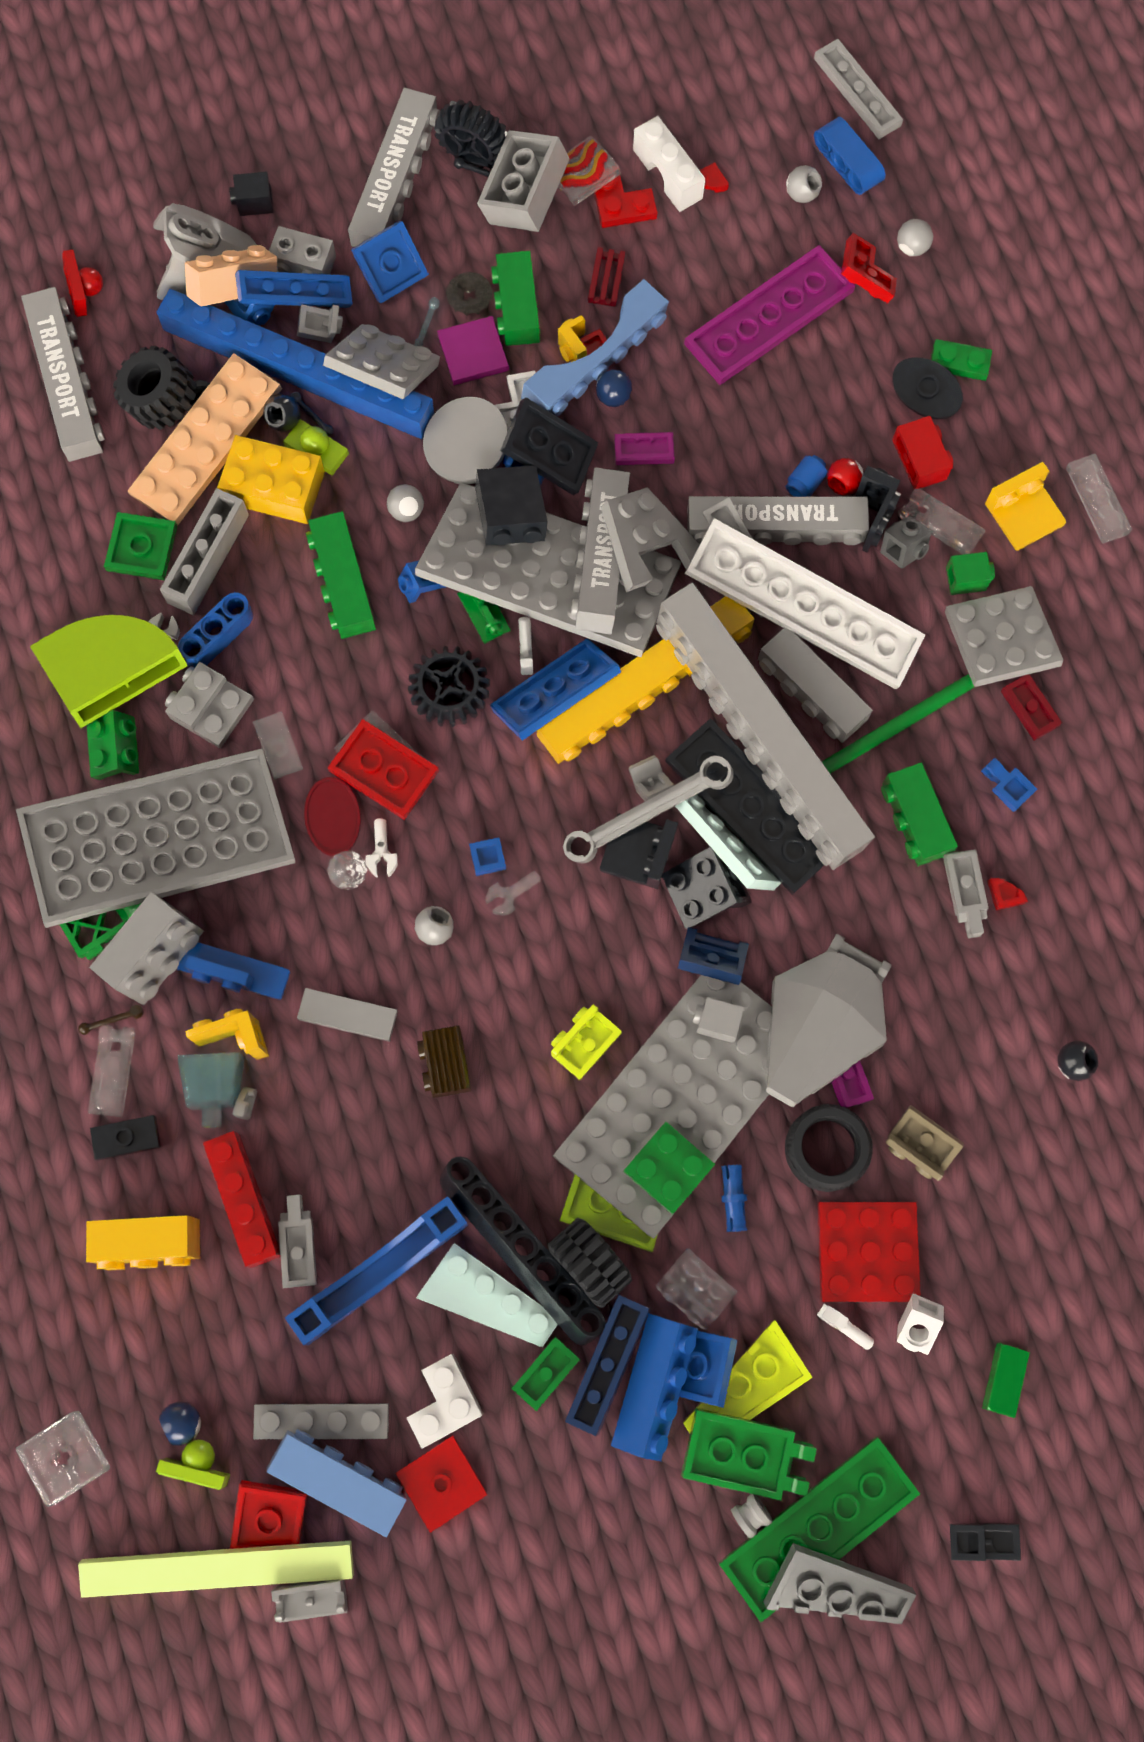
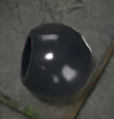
[263,394,301,432]
[1057,1040,1098,1081]

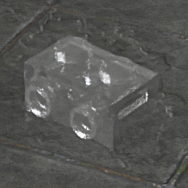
[656,1248,737,1330]

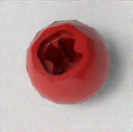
[827,458,864,496]

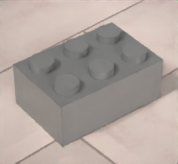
[477,130,570,232]
[89,892,204,1005]

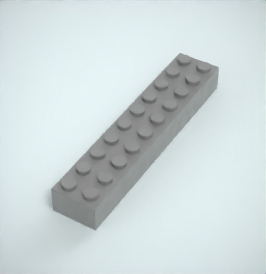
[656,582,875,870]

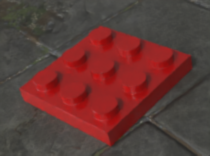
[818,1202,921,1302]

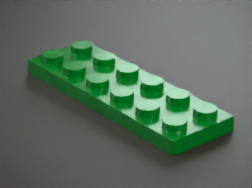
[718,1437,920,1622]

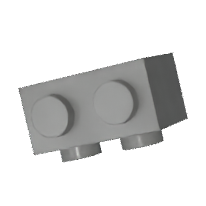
[269,226,336,275]

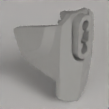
[153,203,257,300]

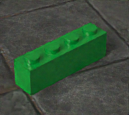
[305,511,376,639]

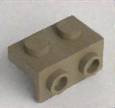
[886,1105,964,1181]

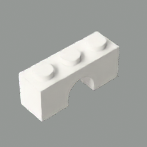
[633,116,705,212]

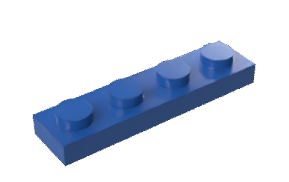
[235,270,353,308]

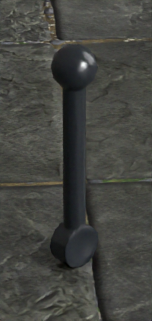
[453,157,491,177]
[290,392,334,436]

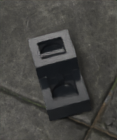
[950,1523,1021,1561]

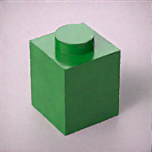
[946,552,995,595]

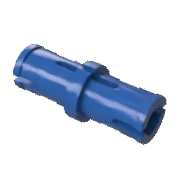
[721,1165,747,1232]

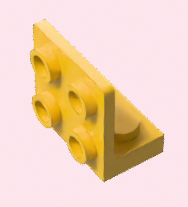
[985,462,1066,550]
[185,1009,269,1060]

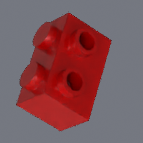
[892,416,953,491]

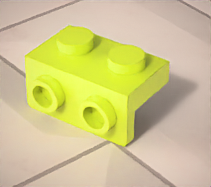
[551,1004,622,1080]

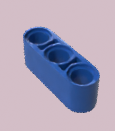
[814,117,886,195]
[178,592,253,668]

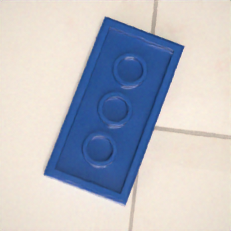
[490,638,621,741]

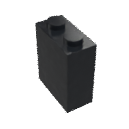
[475,465,548,546]

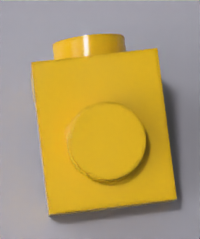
[558,315,587,362]

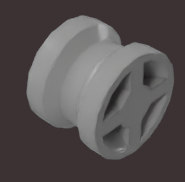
[731,1494,773,1538]

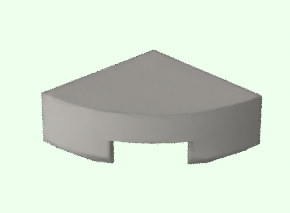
[232,1087,257,1120]

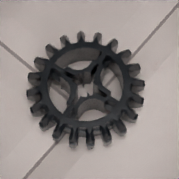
[434,99,508,169]
[408,646,490,727]

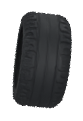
[785,1104,873,1192]

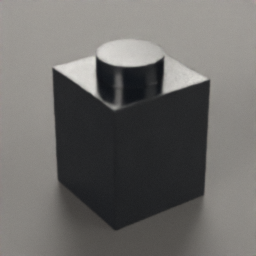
[229,171,274,216]

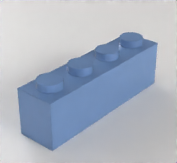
[267,1429,407,1538]

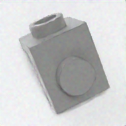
[297,304,343,343]
[629,755,674,801]

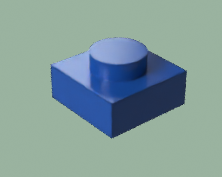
[469,837,506,876]

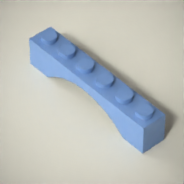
[521,279,669,416]

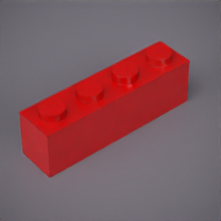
[203,1131,281,1268]

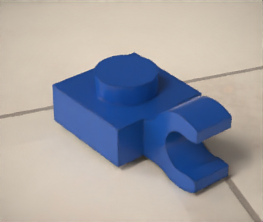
[981,758,1038,812]

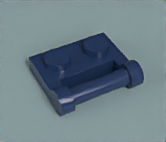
[677,927,749,985]

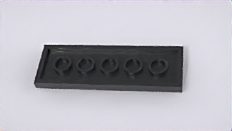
[665,718,824,895]

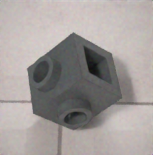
[880,515,932,569]

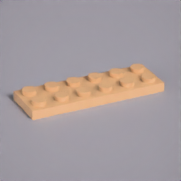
[128,353,282,526]

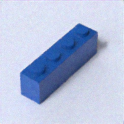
[611,1313,698,1461]

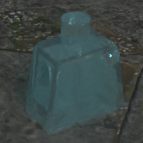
[178,1052,244,1128]

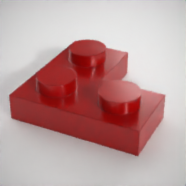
[592,168,657,228]
[841,233,897,304]

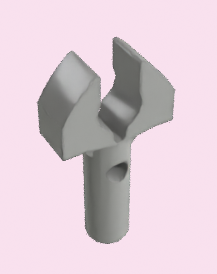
[518,617,533,675]

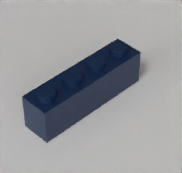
[565,1295,651,1436]

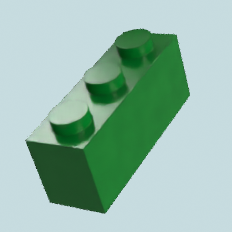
[491,251,540,346]
[881,762,958,867]

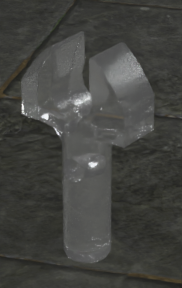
[486,871,540,915]

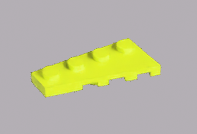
[683,1320,813,1434]

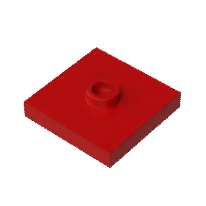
[395,1435,488,1533]
[230,1480,307,1549]

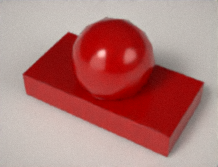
[62,250,103,317]

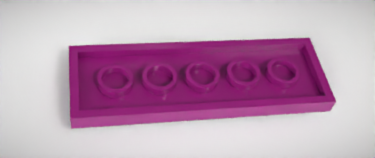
[684,245,856,385]

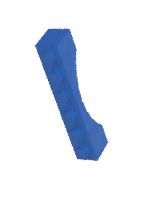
[285,1196,469,1345]

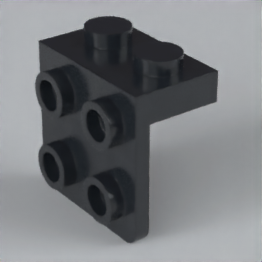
[855,466,902,553]

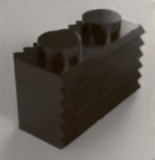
[417,1025,471,1098]

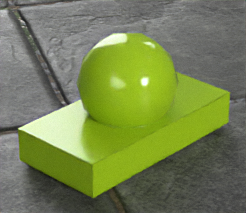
[283,419,349,476]
[156,1440,230,1490]

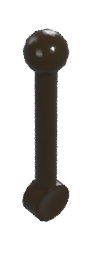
[78,1005,144,1035]

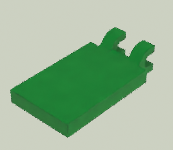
[681,1408,817,1500]

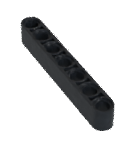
[440,1156,605,1345]

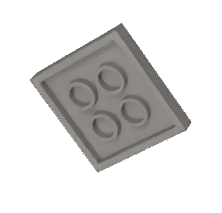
[323,324,440,399]
[945,586,1063,687]

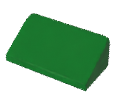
[982,1343,1030,1418]

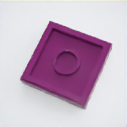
[437,316,509,386]

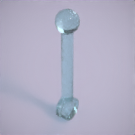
[414,298,440,347]

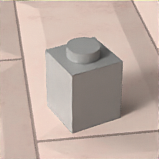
[693,997,744,1043]

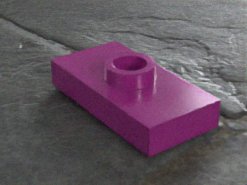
[614,432,675,465]

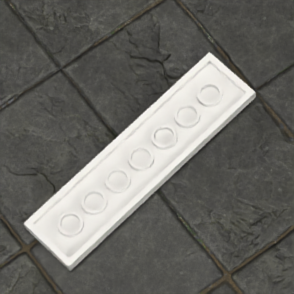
[685,518,925,689]

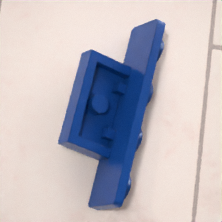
[177,943,290,1000]

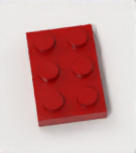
[327,719,439,820]

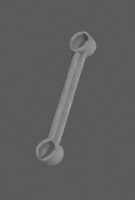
[563,756,734,864]

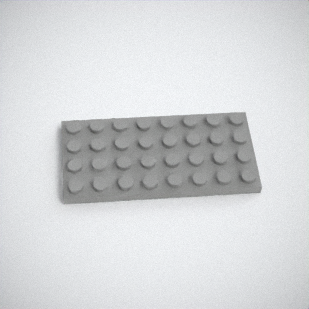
[415,483,682,657]
[16,748,295,928]
[553,975,772,1239]

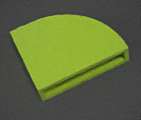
[30,615,188,728]

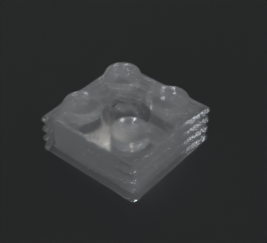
[16,1411,110,1507]

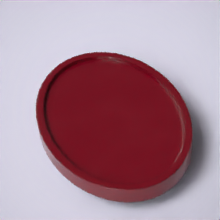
[304,777,361,857]

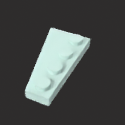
[675,794,781,891]
[416,1243,558,1347]

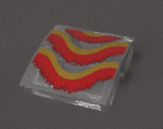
[558,135,621,206]

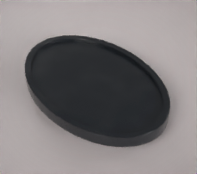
[892,357,963,419]

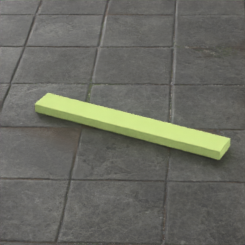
[78,1540,354,1598]

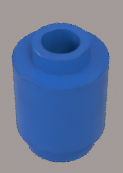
[785,455,828,497]

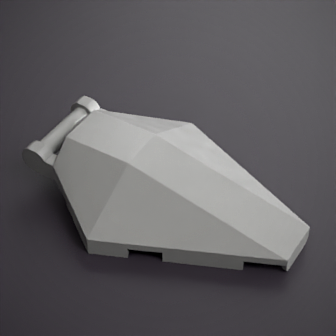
[766,934,892,1107]

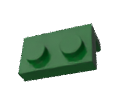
[87,710,139,780]

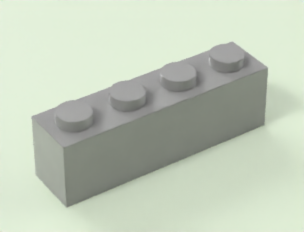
[160,488,249,615]
[758,628,873,743]

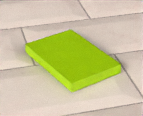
[560,1175,658,1252]

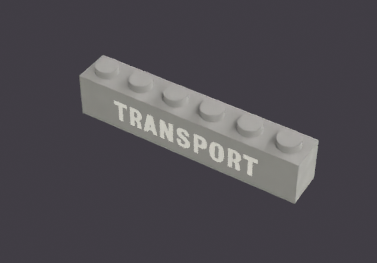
[348,88,440,247]
[21,287,105,462]
[571,467,630,634]
[687,496,869,545]

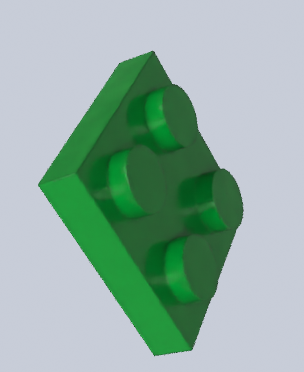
[104,512,178,581]
[623,1121,715,1215]

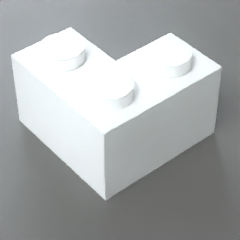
[407,1354,484,1449]

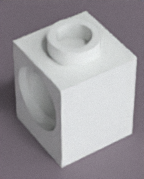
[897,1294,944,1355]

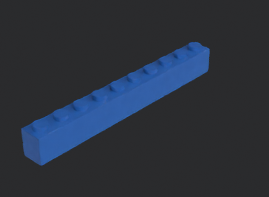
[156,289,434,439]

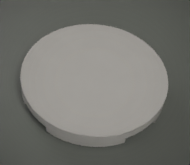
[423,397,509,484]

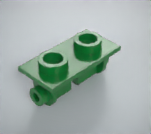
[457,592,511,644]

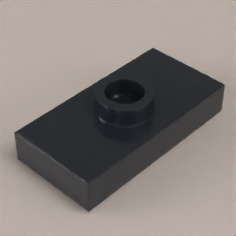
[90,1115,161,1161]

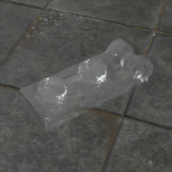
[898,489,986,554]
[88,1025,135,1117]

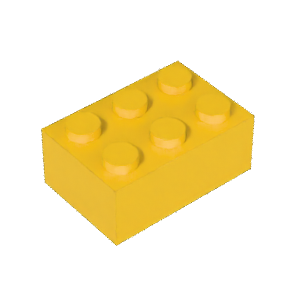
[217,435,325,524]
[86,1215,200,1270]

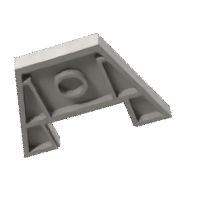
[601,487,700,592]

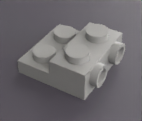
[165,662,254,749]

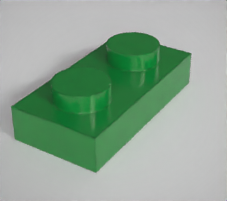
[931,339,993,381]
[511,1337,580,1411]

